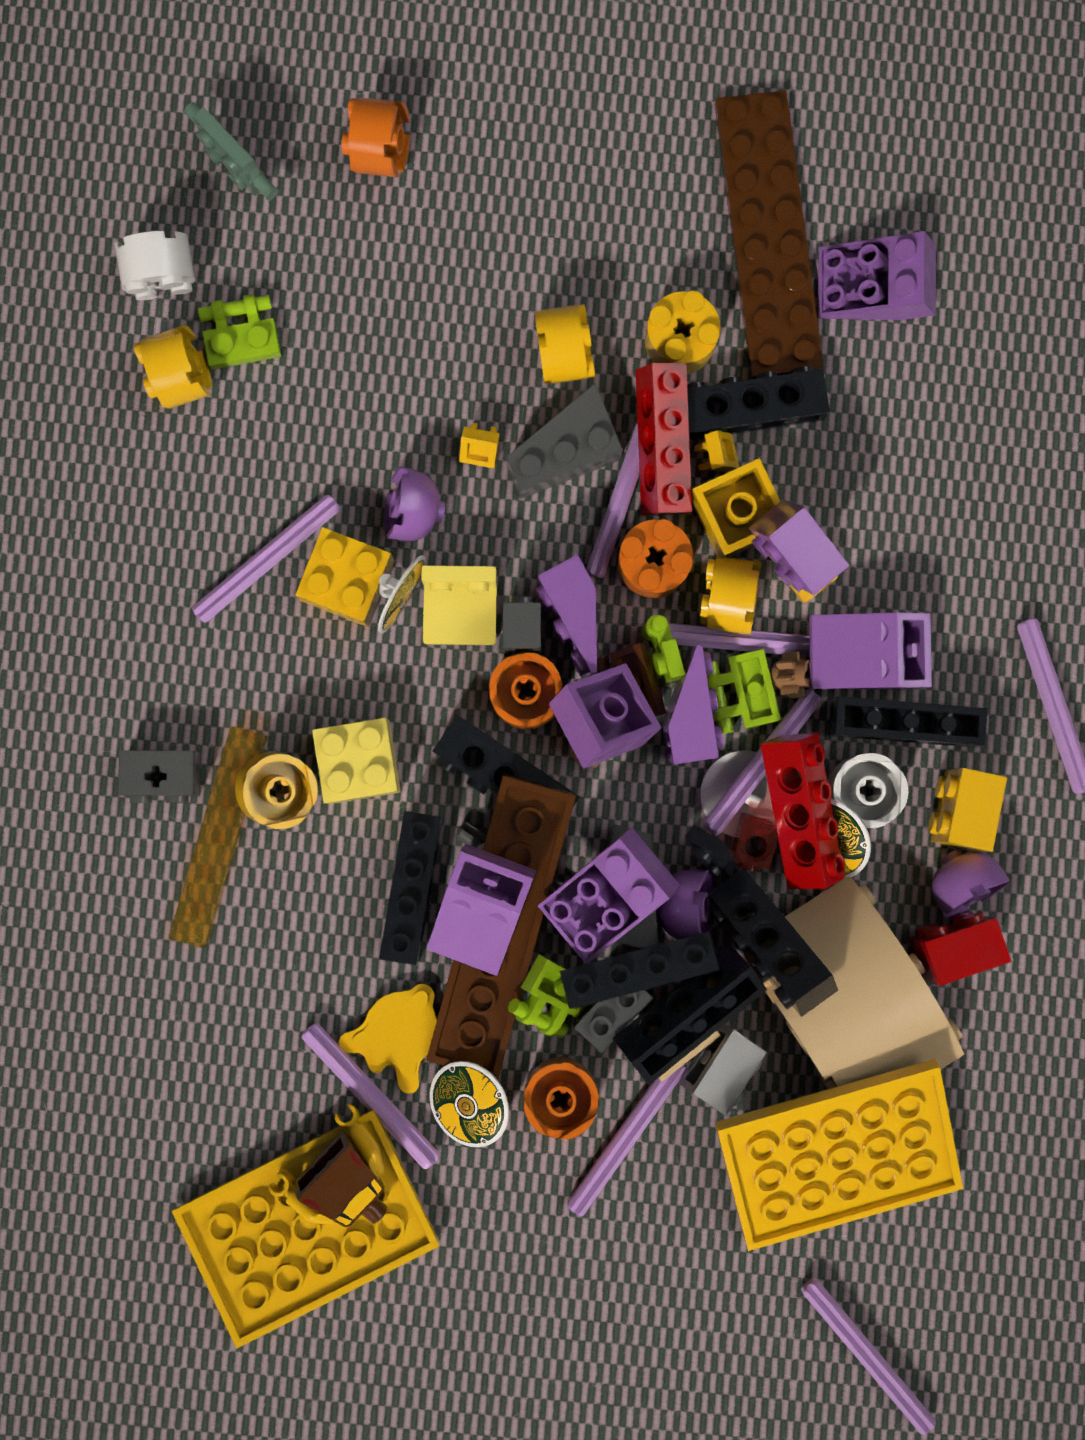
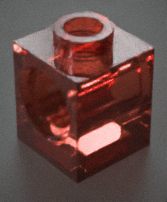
[730,812,778,872]

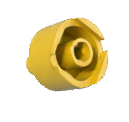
[645,290,721,374]
[534,304,595,384]
[134,325,212,409]
[700,556,761,635]
[235,752,318,829]

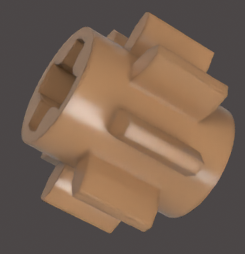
[771,652,811,698]

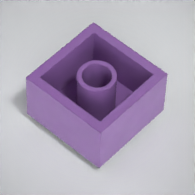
[749,499,850,595]
[549,663,661,769]

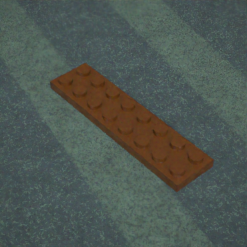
[714,90,824,379]
[426,774,577,1080]

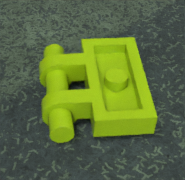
[198,294,282,370]
[641,614,686,687]
[707,649,781,735]
[508,954,584,1038]

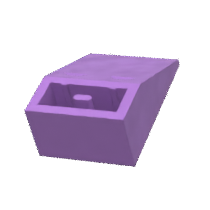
[818,231,936,320]
[535,555,597,677]
[809,612,932,690]
[662,645,723,764]
[538,827,680,964]
[427,844,536,976]

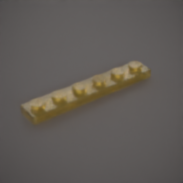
[168,726,268,948]

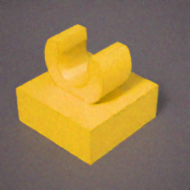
[459,423,500,469]
[694,430,739,473]

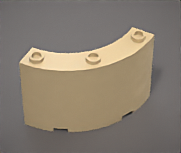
[739,877,964,1089]

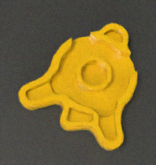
[338,983,437,1094]

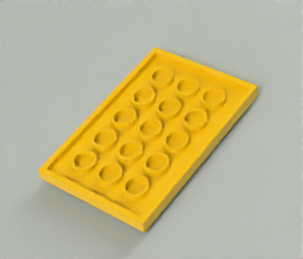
[714,1059,963,1251]
[172,1110,440,1349]

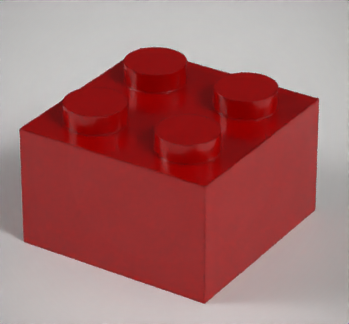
[908,911,1012,986]

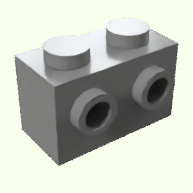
[678,1024,767,1116]

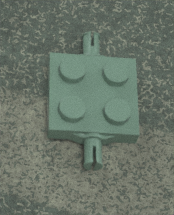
[183,102,279,201]

